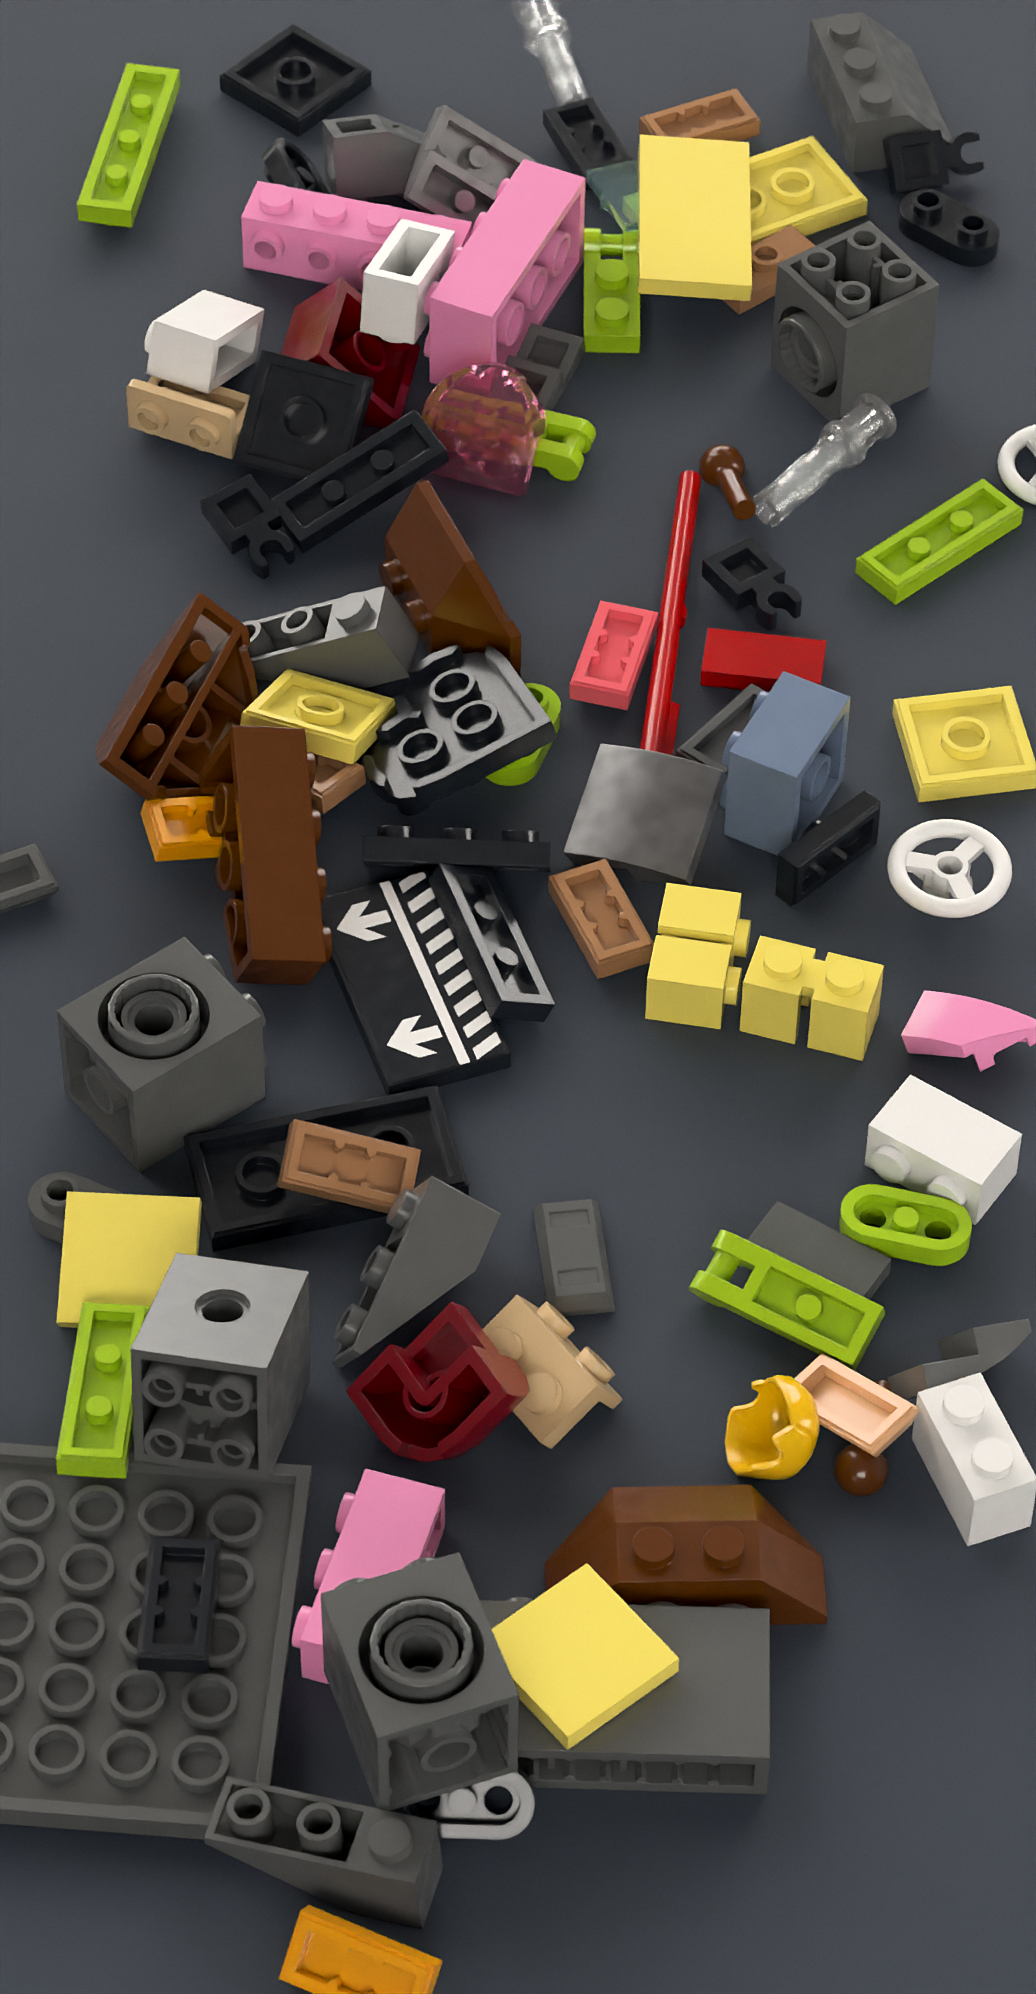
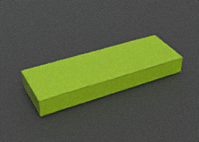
[855,478,1024,605]
[56,1302,150,1479]

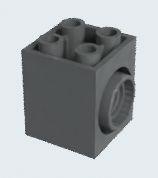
[771,220,939,431]
[57,936,268,1172]
[131,1253,310,1480]
[321,1552,519,1811]

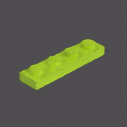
[77,63,180,228]

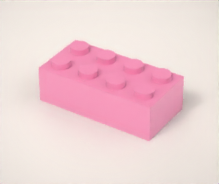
[424,159,585,397]

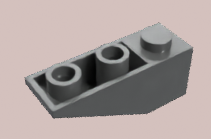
[322,114,425,202]
[243,585,419,689]
[331,1176,501,1368]
[204,1776,443,1929]

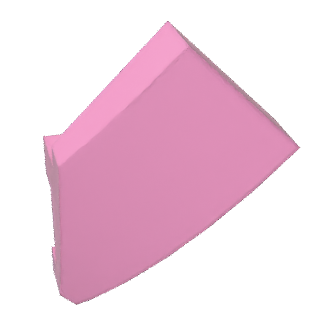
[901,990,1036,1072]

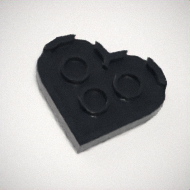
[362,645,558,816]

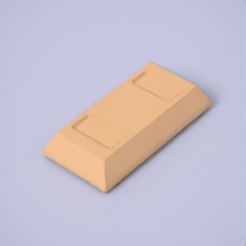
[794,1353,919,1458]

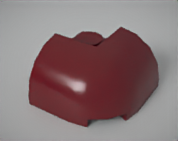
[346,1302,530,1463]

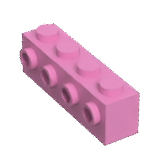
[241,181,472,291]

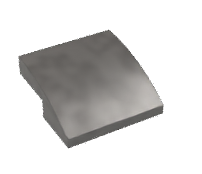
[403,105,536,230]
[563,744,727,886]

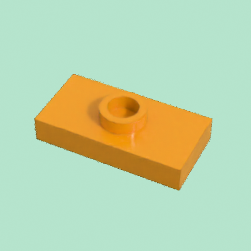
[140,795,222,862]
[279,1905,443,1994]

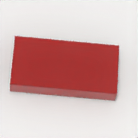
[700,628,827,692]

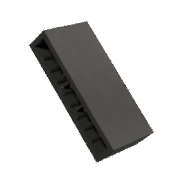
[480,1597,770,1795]

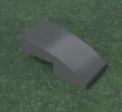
[490,323,585,411]
[887,1318,1032,1401]

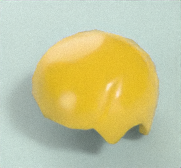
[725,1375,819,1480]

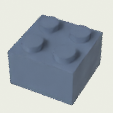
[719,671,851,856]

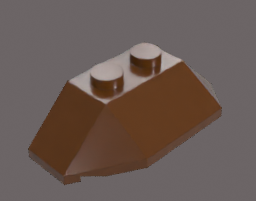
[379,478,522,677]
[95,592,258,801]
[545,1485,828,1625]

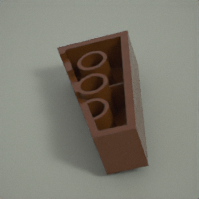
[198,725,332,985]

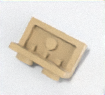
[126,376,250,460]
[482,1295,623,1449]

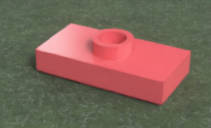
[569,600,658,711]

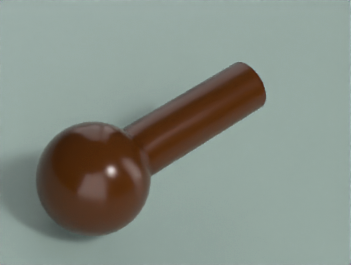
[699,444,756,520]
[834,1380,890,1497]

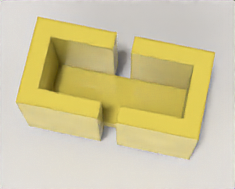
[645,883,751,1029]
[740,935,884,1061]

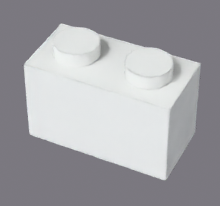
[360,219,455,345]
[144,290,264,394]
[864,1075,1022,1225]
[912,1372,1036,1546]

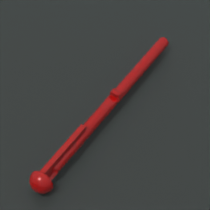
[640,470,702,756]

